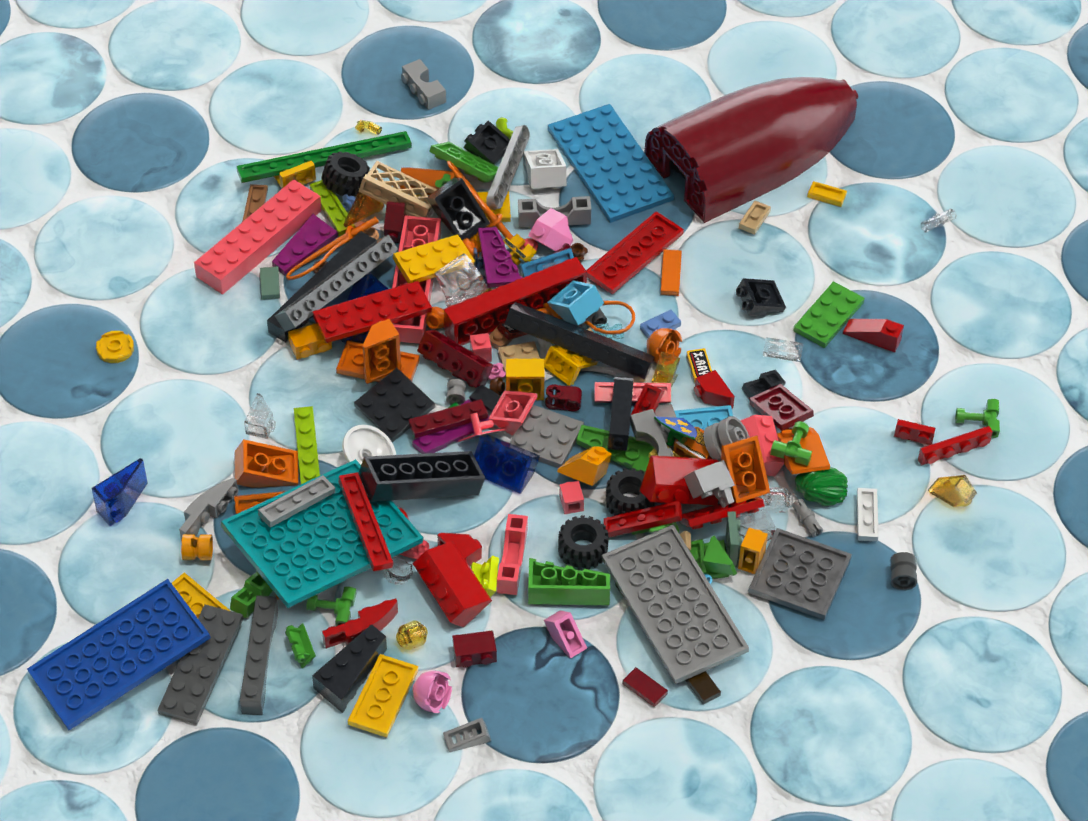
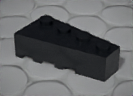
[312,624,387,713]

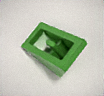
[703,535,737,576]

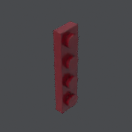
[409,399,488,438]

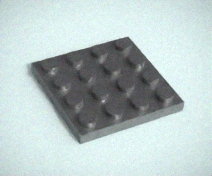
[748,528,852,620]

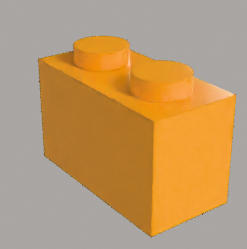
[288,323,332,360]
[738,528,768,574]

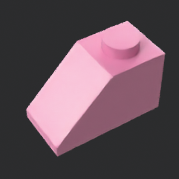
[544,610,587,658]

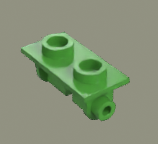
[285,623,316,668]

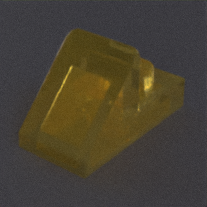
[651,352,680,387]

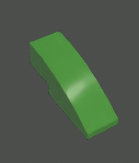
[230,572,273,618]

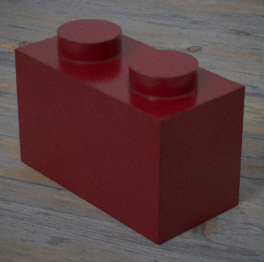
[452,630,497,667]

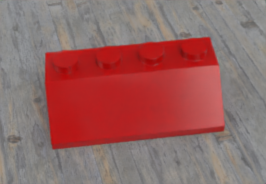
[640,455,719,505]
[412,541,492,628]

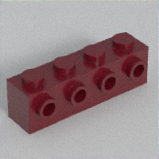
[417,329,494,388]

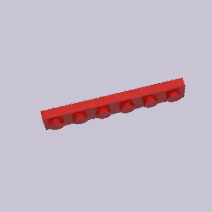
[338,472,393,571]

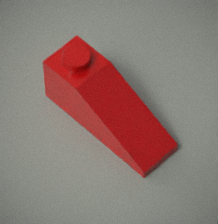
[843,319,904,352]

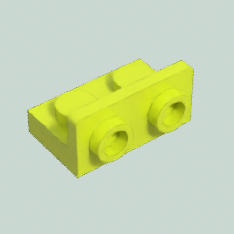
[471,556,499,598]

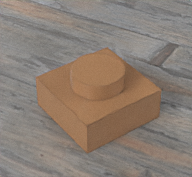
[489,327,512,350]

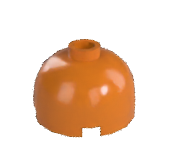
[647,328,682,366]

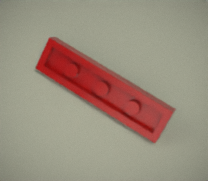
[918,426,993,466]
[604,501,682,538]

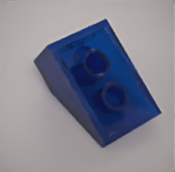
[91,458,148,526]

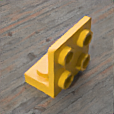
[274,161,316,189]
[544,345,598,386]

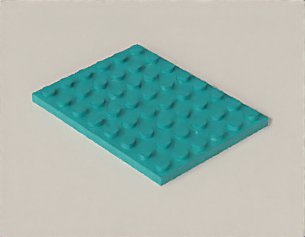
[221,459,424,609]

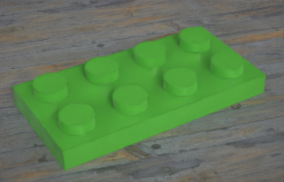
[429,142,499,183]
[793,281,865,348]

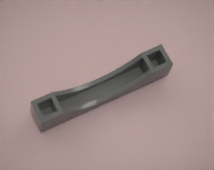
[240,596,278,715]

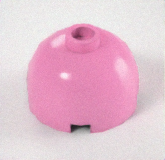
[413,670,452,713]

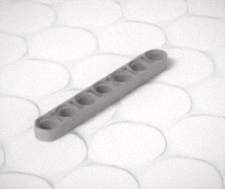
[486,125,530,210]

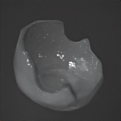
[382,556,413,585]

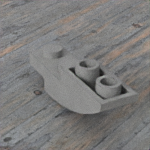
[179,478,239,541]

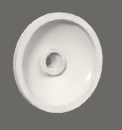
[342,425,396,465]

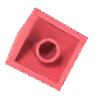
[488,391,537,436]

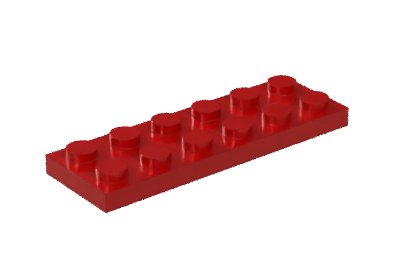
[586,211,684,295]
[313,281,432,343]

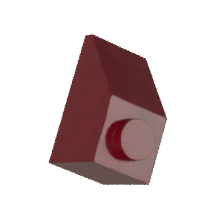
[384,201,406,244]

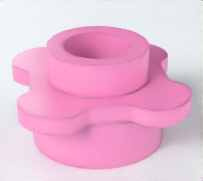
[488,363,506,380]

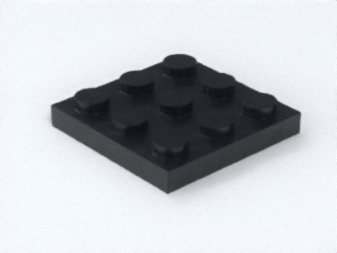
[354,368,435,442]

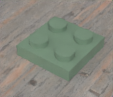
[726,511,742,567]

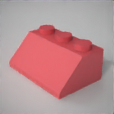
[740,415,785,476]

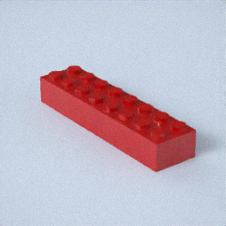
[444,257,587,346]

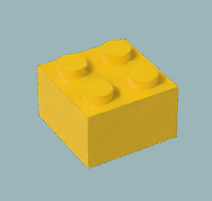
[506,358,545,400]

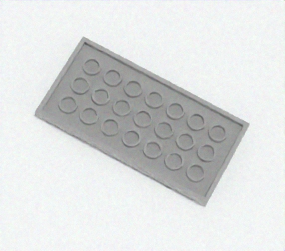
[602,525,749,684]

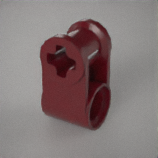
[545,384,582,412]

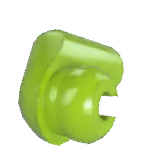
[496,117,513,139]

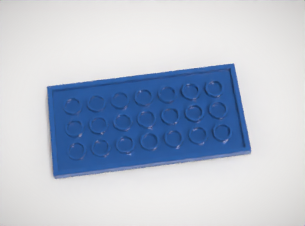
[27,579,211,731]

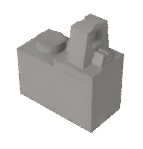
[684,460,735,507]

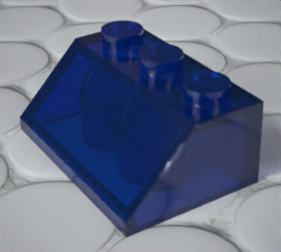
[474,434,540,494]

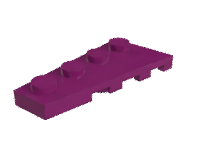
[478,227,523,288]
[412,399,495,454]

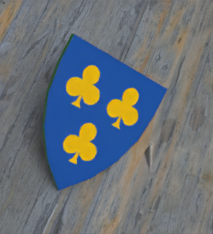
[654,416,697,446]

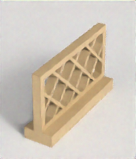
[359,161,438,217]

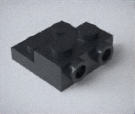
[463,120,510,165]
[736,278,786,316]

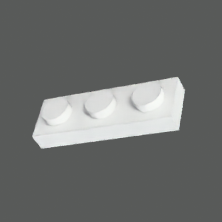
[857,488,879,542]

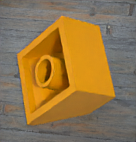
[557,446,612,486]

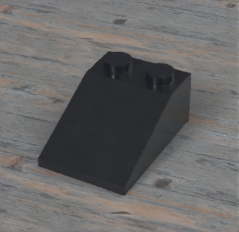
[426,178,490,240]

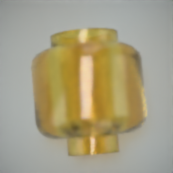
[396,620,428,650]

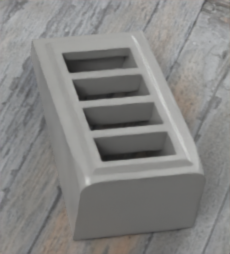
[443,718,491,752]

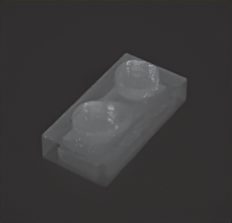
[763,337,803,362]

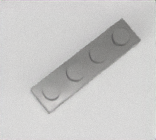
[258,475,335,527]

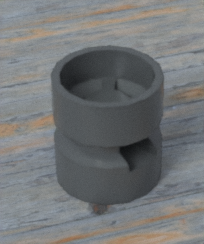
[890,552,917,590]

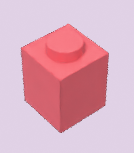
[470,333,492,362]
[559,481,584,514]

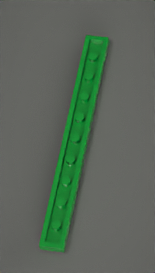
[236,131,412,183]

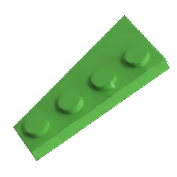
[576,425,654,474]

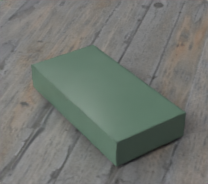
[260,267,280,300]

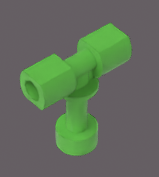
[955,399,1000,438]
[770,421,812,466]
[306,586,357,626]

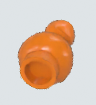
[426,307,444,329]

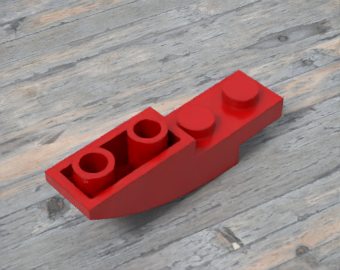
[322,598,398,648]

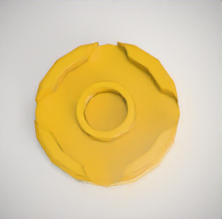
[96,331,134,363]

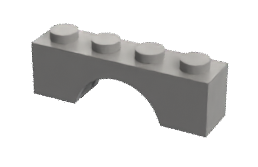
[518,196,591,227]
[630,409,674,457]

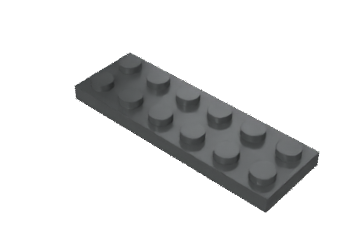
[157,604,244,724]

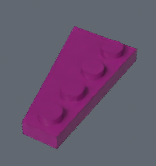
[272,214,338,276]

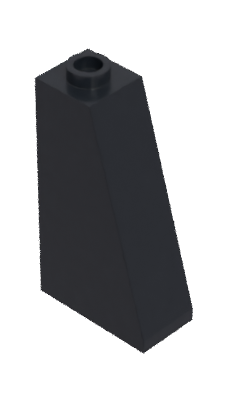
[608,377,634,451]

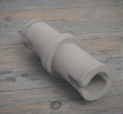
[792,499,823,537]

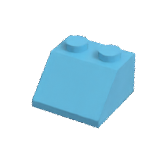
[547,280,604,325]

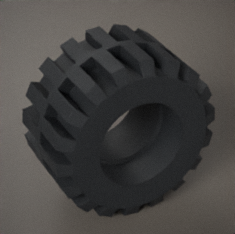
[321,151,370,197]
[606,468,655,516]
[558,515,609,570]

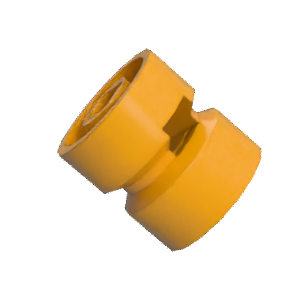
[181,534,213,561]

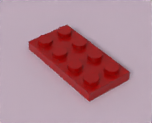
[679,497,765,529]

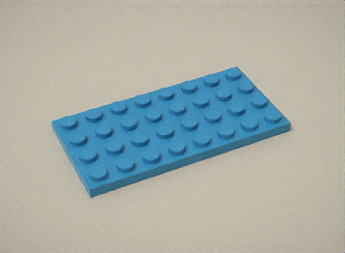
[548,104,674,223]

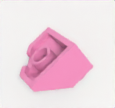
[528,208,573,252]

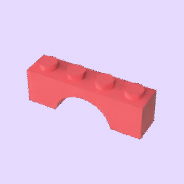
[497,514,528,595]

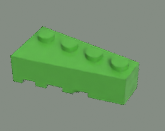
[528,558,610,605]

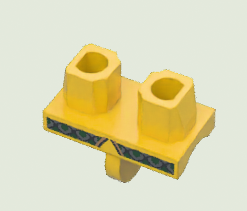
[503,234,537,265]

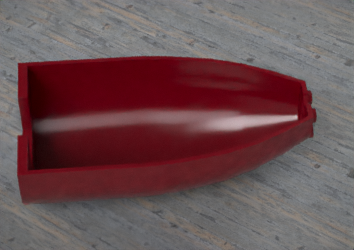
[644,77,858,223]

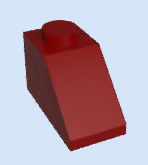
[694,370,735,409]
[437,533,482,566]

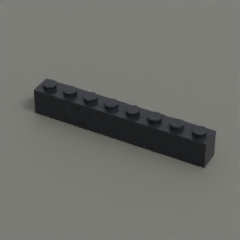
[267,231,376,343]
[504,302,655,380]

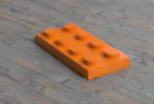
[336,340,420,382]

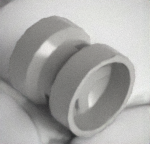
[446,379,466,405]

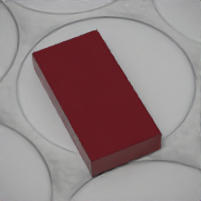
[622,667,668,707]

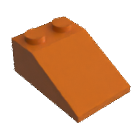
[777,427,830,475]
[721,435,771,503]
[234,439,298,488]

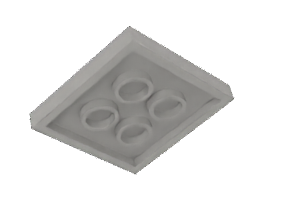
[508,405,584,468]

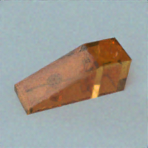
[343,192,384,227]

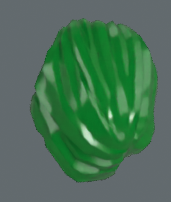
[795,467,848,506]

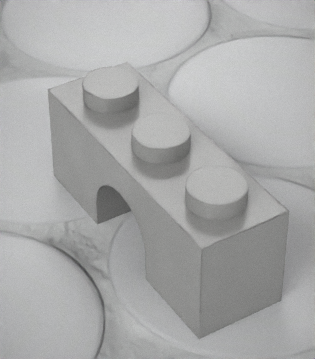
[401,59,446,110]

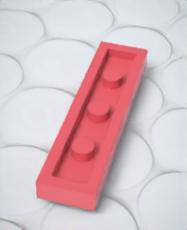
[594,382,671,403]

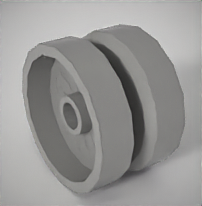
[704,416,749,461]

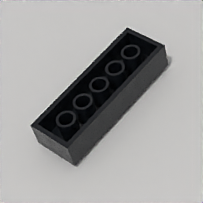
[358,451,485,502]

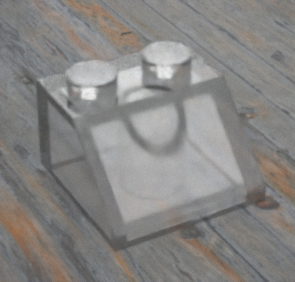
[434,253,488,305]

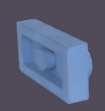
[640,309,681,338]

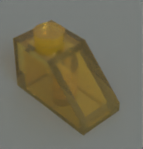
[928,475,977,507]

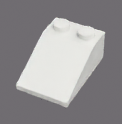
[524,149,567,190]

